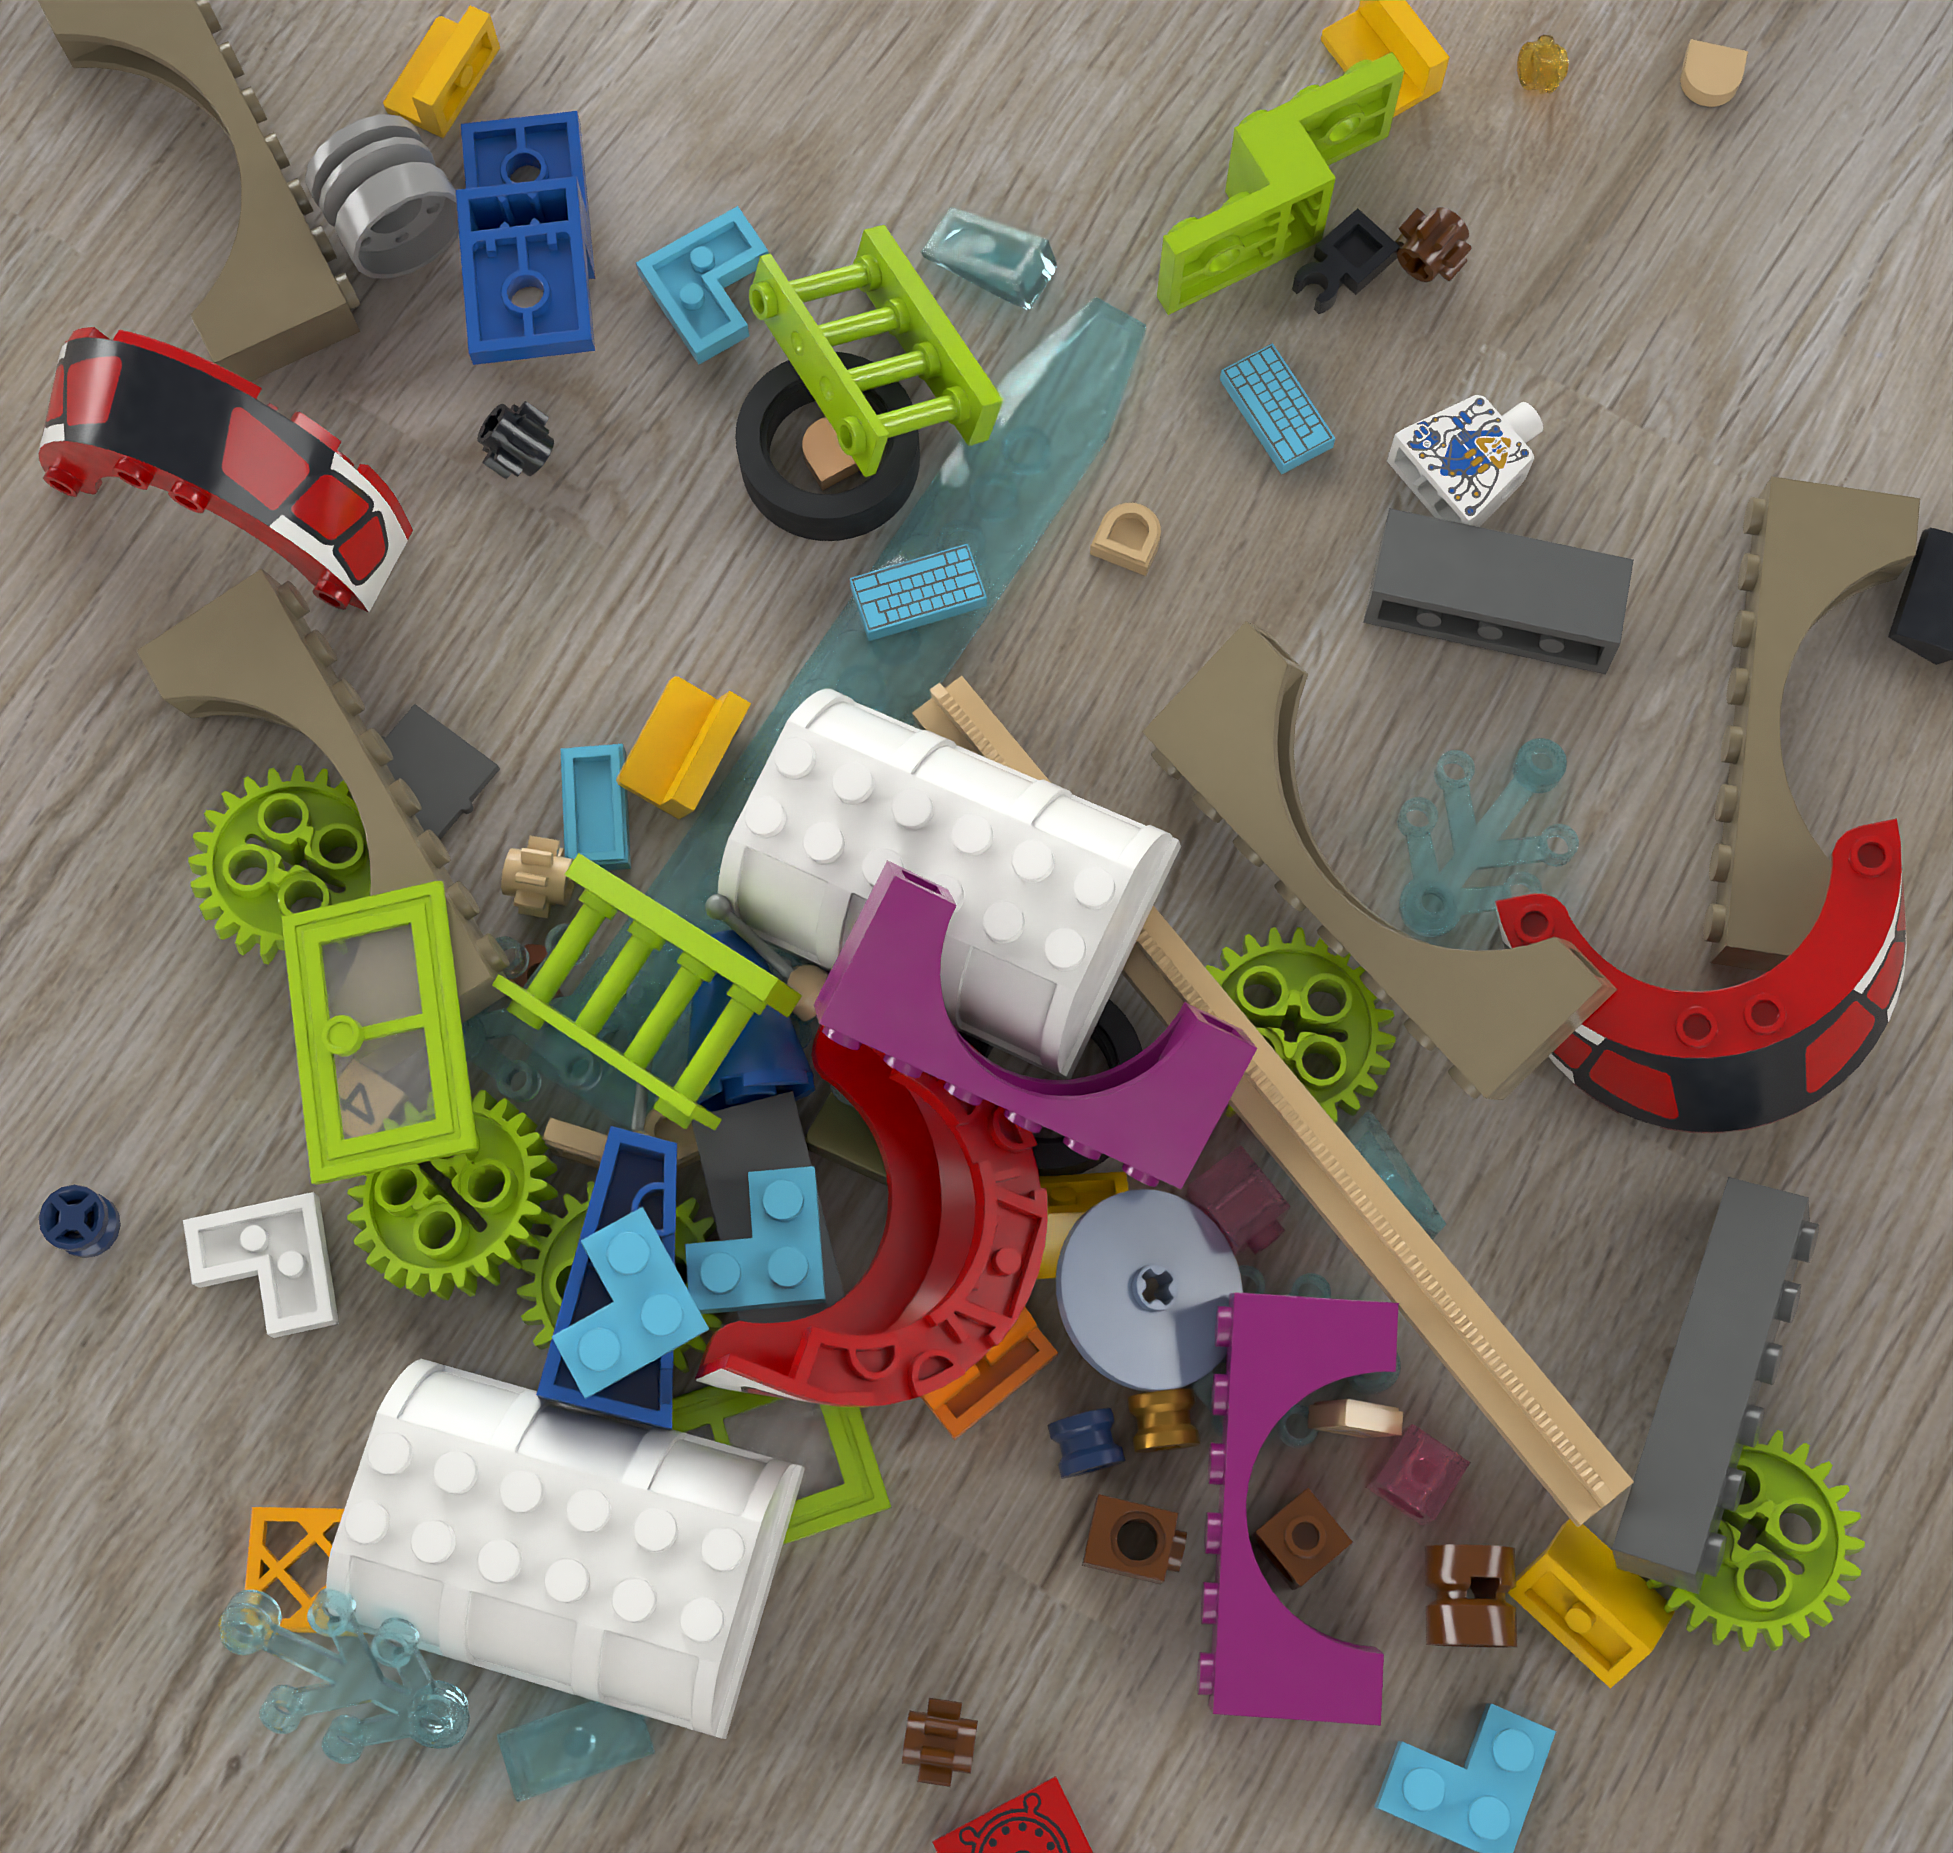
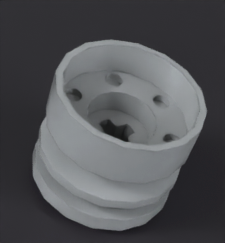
[305,114,459,278]

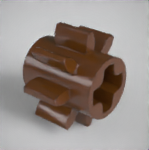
[1395,207,1472,282]
[902,1698,978,1787]

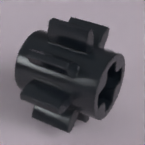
[477,401,554,479]

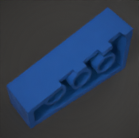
[536,1126,677,1430]

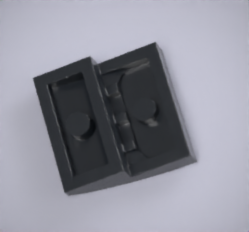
[1888,527,1953,665]

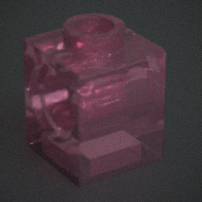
[1185,1145,1291,1256]
[1365,1424,1471,1526]

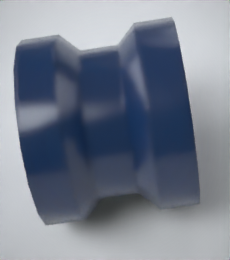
[39,1184,121,1258]
[1048,1408,1126,1479]

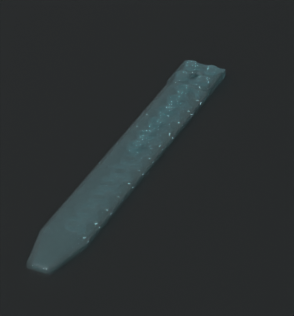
[526,297,1146,1130]

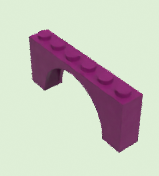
[813,860,1258,1189]
[1197,1292,1399,1726]

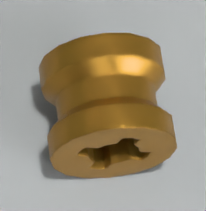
[1128,1389,1201,1453]

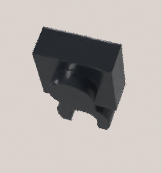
[1292,208,1400,314]

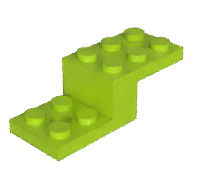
[1157,52,1405,315]

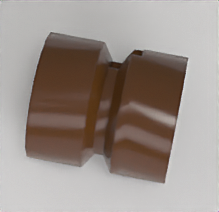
[1425,1544,1517,1648]

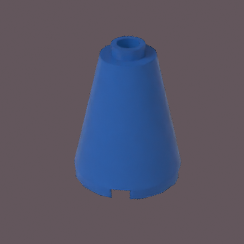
[686,930,816,1112]

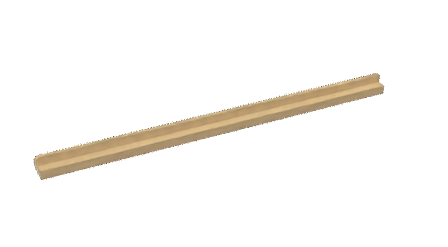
[912,676,1634,1527]

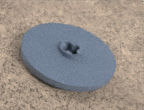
[1056,1189,1243,1392]

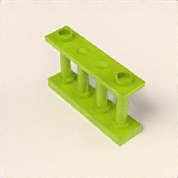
[749,225,1004,477]
[492,853,802,1131]

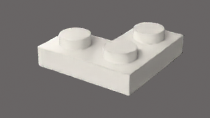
[183,1192,339,1338]

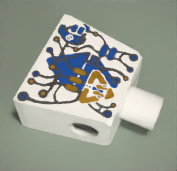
[1387,395,1543,527]

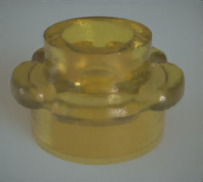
[1517,34,1569,94]

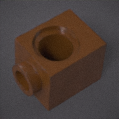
[1249,1488,1353,1590]
[1082,1494,1187,1585]

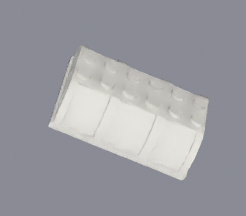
[718,689,1181,1080]
[326,1359,805,1739]

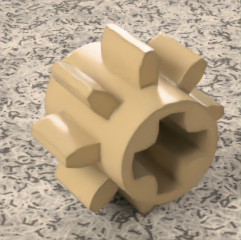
[501,835,575,918]

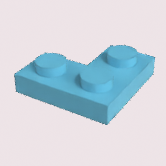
[636,206,769,365]
[685,1166,826,1314]
[551,1207,709,1399]
[1374,1703,1556,1853]

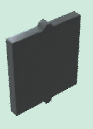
[381,704,500,840]

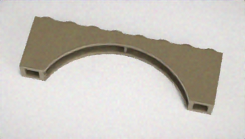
[38,0,361,382]
[1703,476,1920,972]
[137,569,510,1074]
[1142,621,1617,1100]

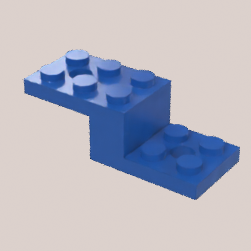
[456,111,595,365]

